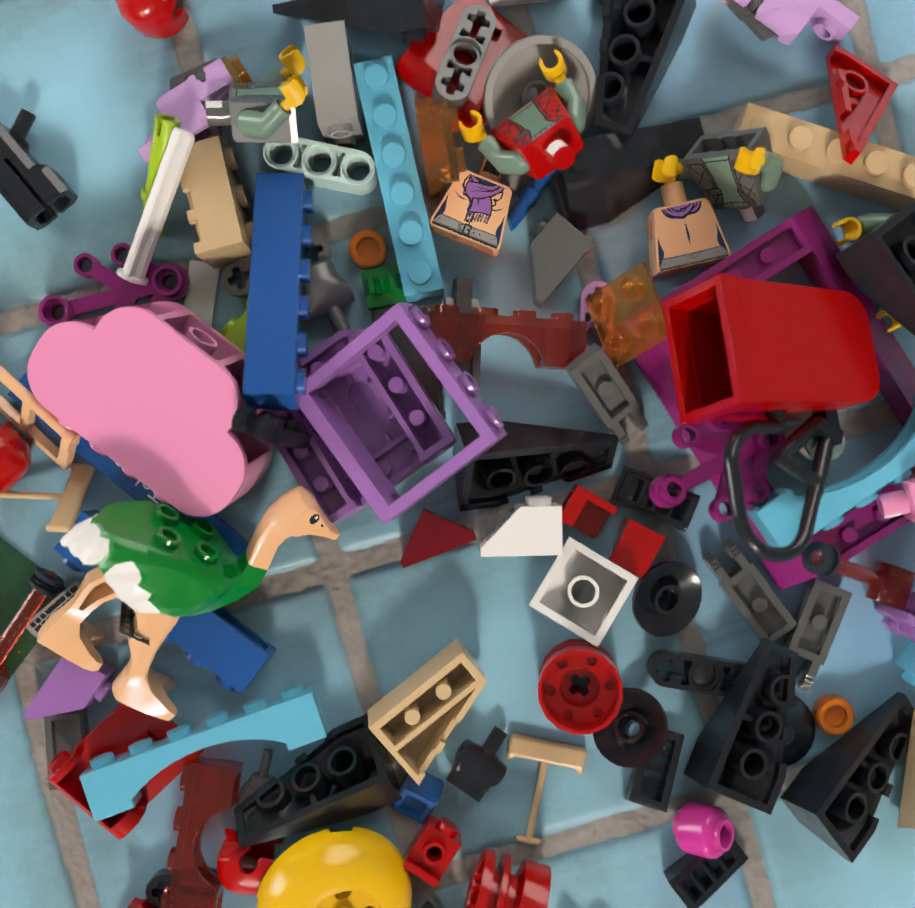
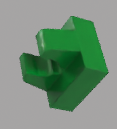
[360,264,406,311]

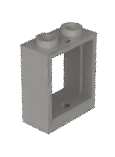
[304,20,365,149]

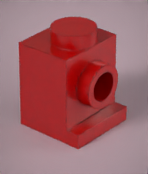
[403,814,462,888]

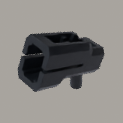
[0,108,78,231]

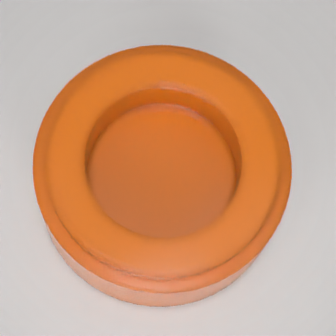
[349,229,388,270]
[812,694,855,735]

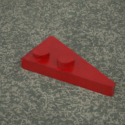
[826,43,898,165]

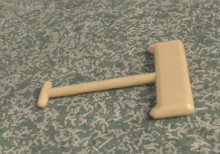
[0,463,96,533]
[506,733,587,846]

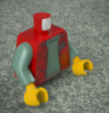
[458,50,587,180]

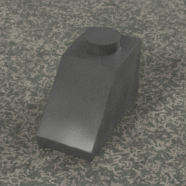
[529,212,593,309]

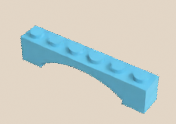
[353,55,444,303]
[747,395,915,547]
[79,683,327,822]

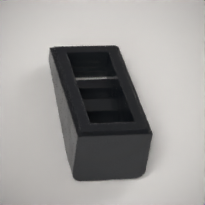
[610,465,700,531]
[624,730,685,813]
[663,839,749,908]

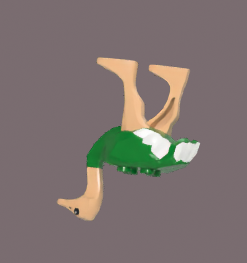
[37,486,341,721]

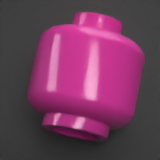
[672,801,735,859]

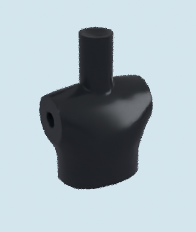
[446,726,508,802]

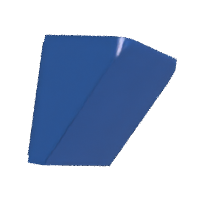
[390,771,444,824]

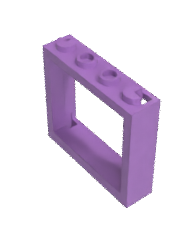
[299,303,508,525]

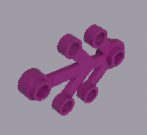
[38,243,190,326]
[649,422,785,522]

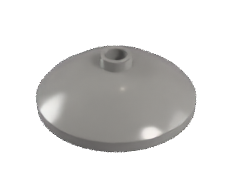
[483,34,597,137]

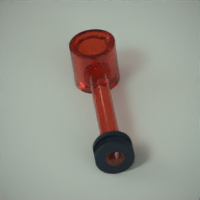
[802,541,915,610]
[0,567,65,693]

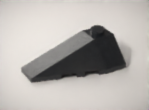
[272,0,445,44]
[594,0,696,138]
[453,421,619,511]
[683,637,799,815]
[780,692,914,863]
[234,713,403,848]

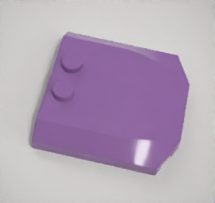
[258,328,458,525]

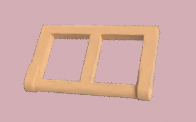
[0,365,81,471]

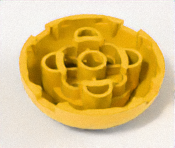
[256,827,412,908]

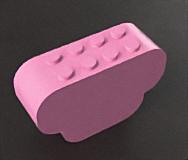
[27,301,273,517]

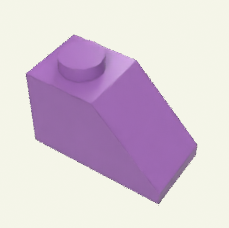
[23,657,118,720]

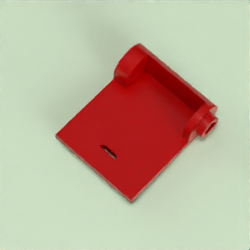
[395,0,528,128]
[47,703,204,840]

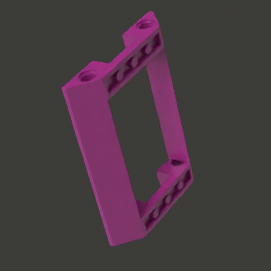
[615,205,915,590]

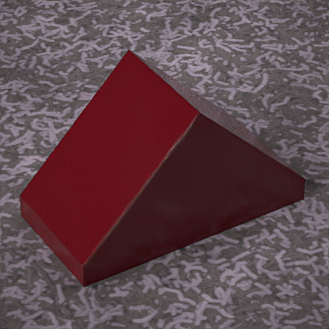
[401,508,477,568]

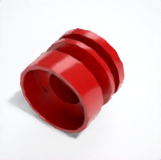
[538,639,623,735]
[464,848,551,908]

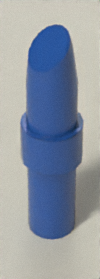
[507,170,555,231]

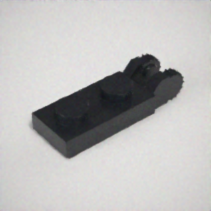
[231,405,312,449]

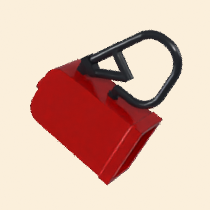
[662,273,880,562]

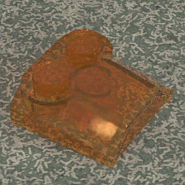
[414,97,466,200]

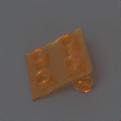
[585,261,668,368]

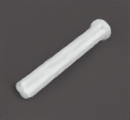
[116,127,195,285]

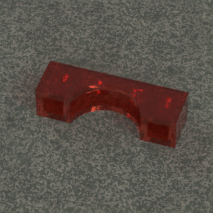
[422,304,587,370]
[160,756,243,908]

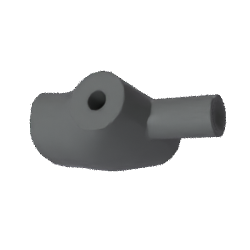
[304,261,355,333]

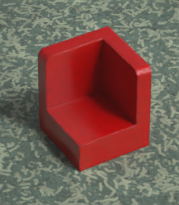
[561,484,619,539]
[609,517,665,578]

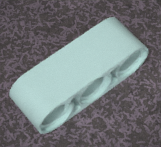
[263,137,378,195]

